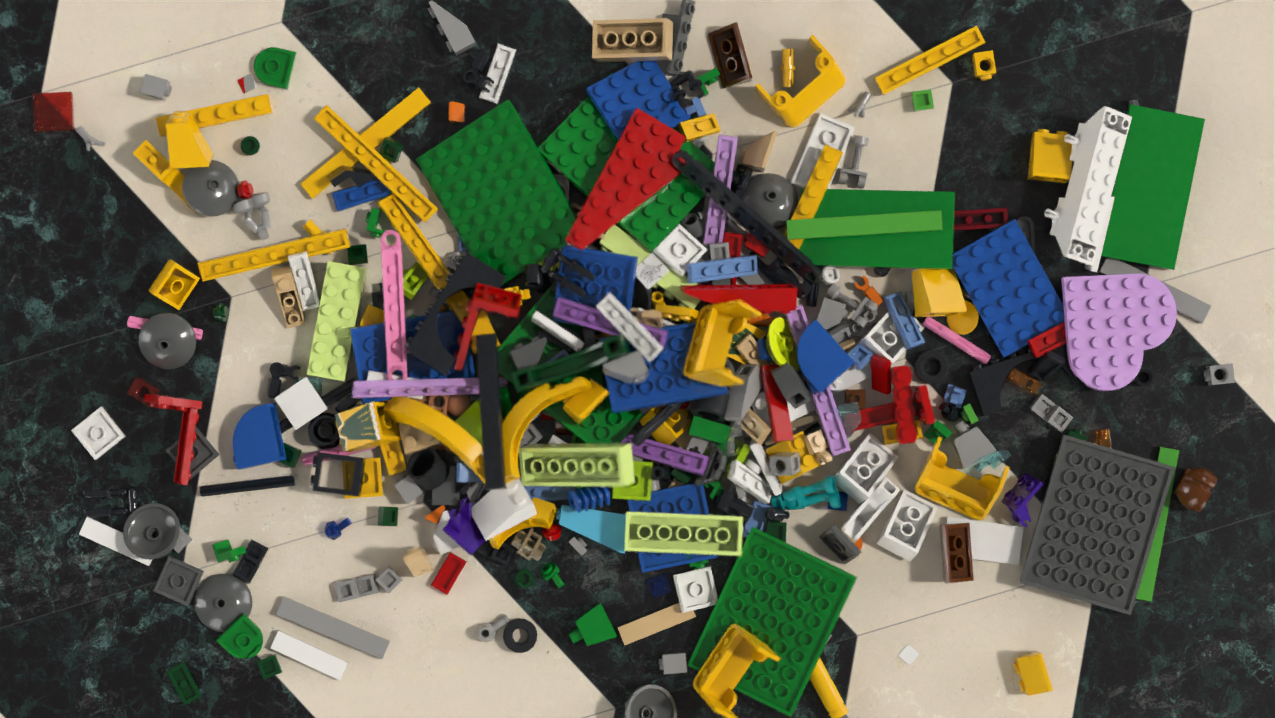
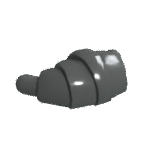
[694,442,727,486]

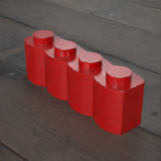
[891,366,917,444]

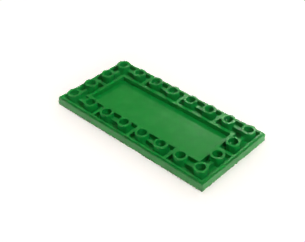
[1101,104,1205,270]
[799,188,955,269]

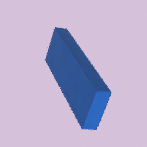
[332,179,392,212]

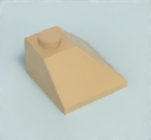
[740,131,777,172]

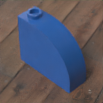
[796,320,855,395]
[233,403,287,470]

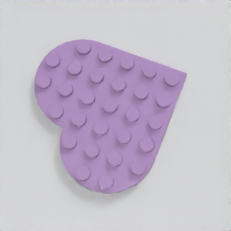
[1061,274,1177,391]

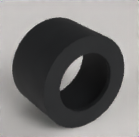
[691,393,729,422]
[406,447,450,490]

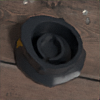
[308,412,340,449]

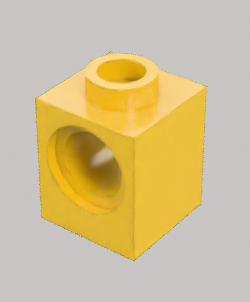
[972,50,996,81]

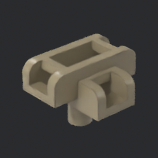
[511,528,546,561]

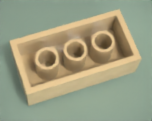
[592,18,673,62]

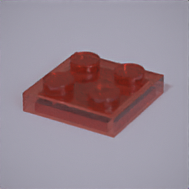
[33,92,74,132]

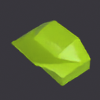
[402,262,429,300]

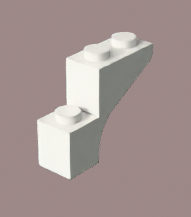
[840,477,900,543]

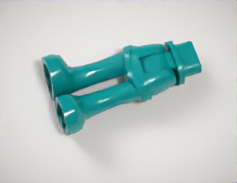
[771,475,841,511]

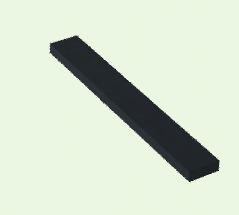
[476,333,506,490]

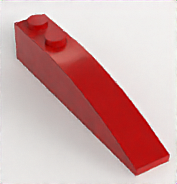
[680,284,797,314]

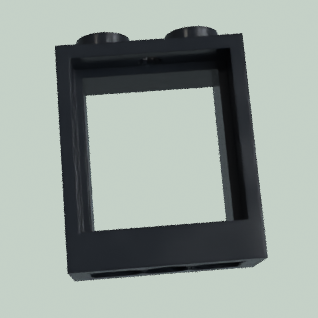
[310,452,366,496]

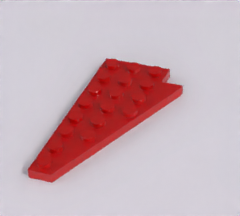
[564,108,686,250]

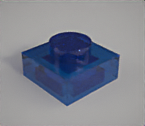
[647,574,672,598]

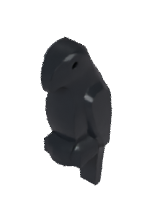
[748,251,812,299]

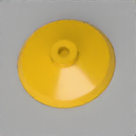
[947,300,979,335]

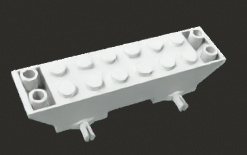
[1044,106,1132,266]

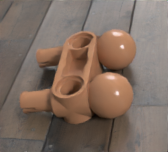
[410,395,471,455]

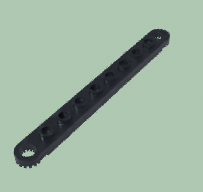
[672,150,822,284]

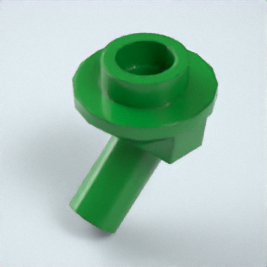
[541,562,565,589]

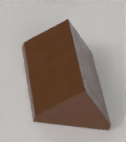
[708,22,752,89]
[940,523,974,583]

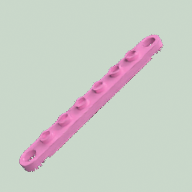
[380,230,407,380]

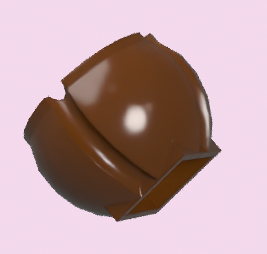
[1174,467,1218,512]

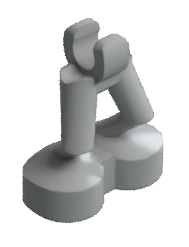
[233,192,271,240]

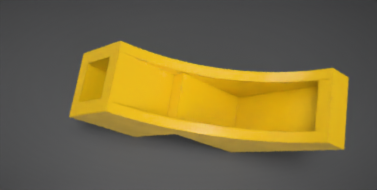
[489,497,557,549]

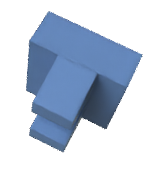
[685,97,706,117]
[848,343,874,371]
[942,384,967,408]

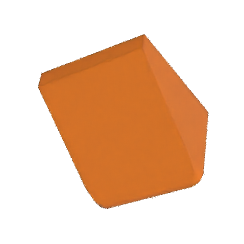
[449,101,465,123]
[424,505,446,524]

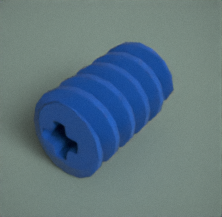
[568,486,610,513]

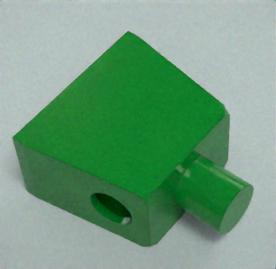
[569,603,617,646]

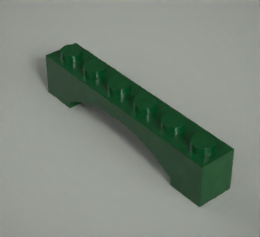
[511,334,630,394]

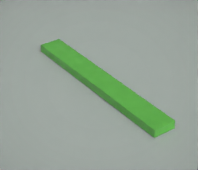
[787,210,943,240]
[1136,447,1179,602]

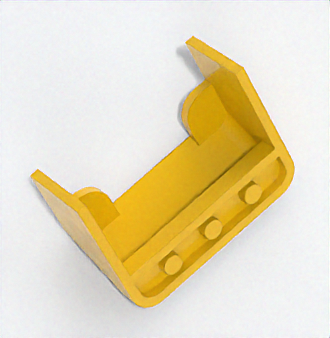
[754,35,846,128]
[683,300,761,387]
[915,437,1010,520]
[693,624,780,718]

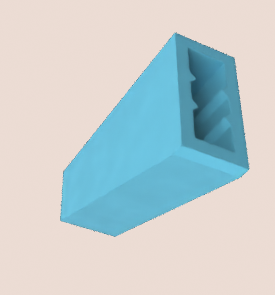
[556,505,626,554]

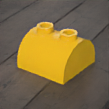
[148,259,200,310]

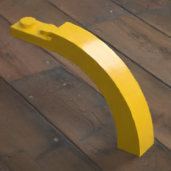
[502,377,592,483]
[383,397,485,484]

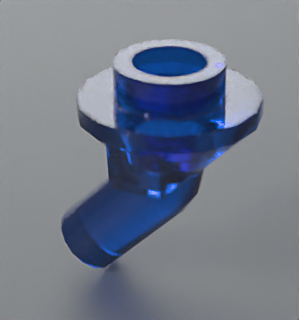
[325,517,352,540]

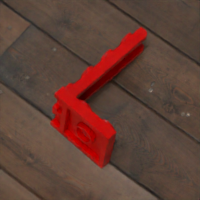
[454,282,522,370]
[842,385,935,433]
[144,394,202,485]

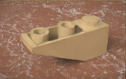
[272,264,306,328]
[403,547,434,577]

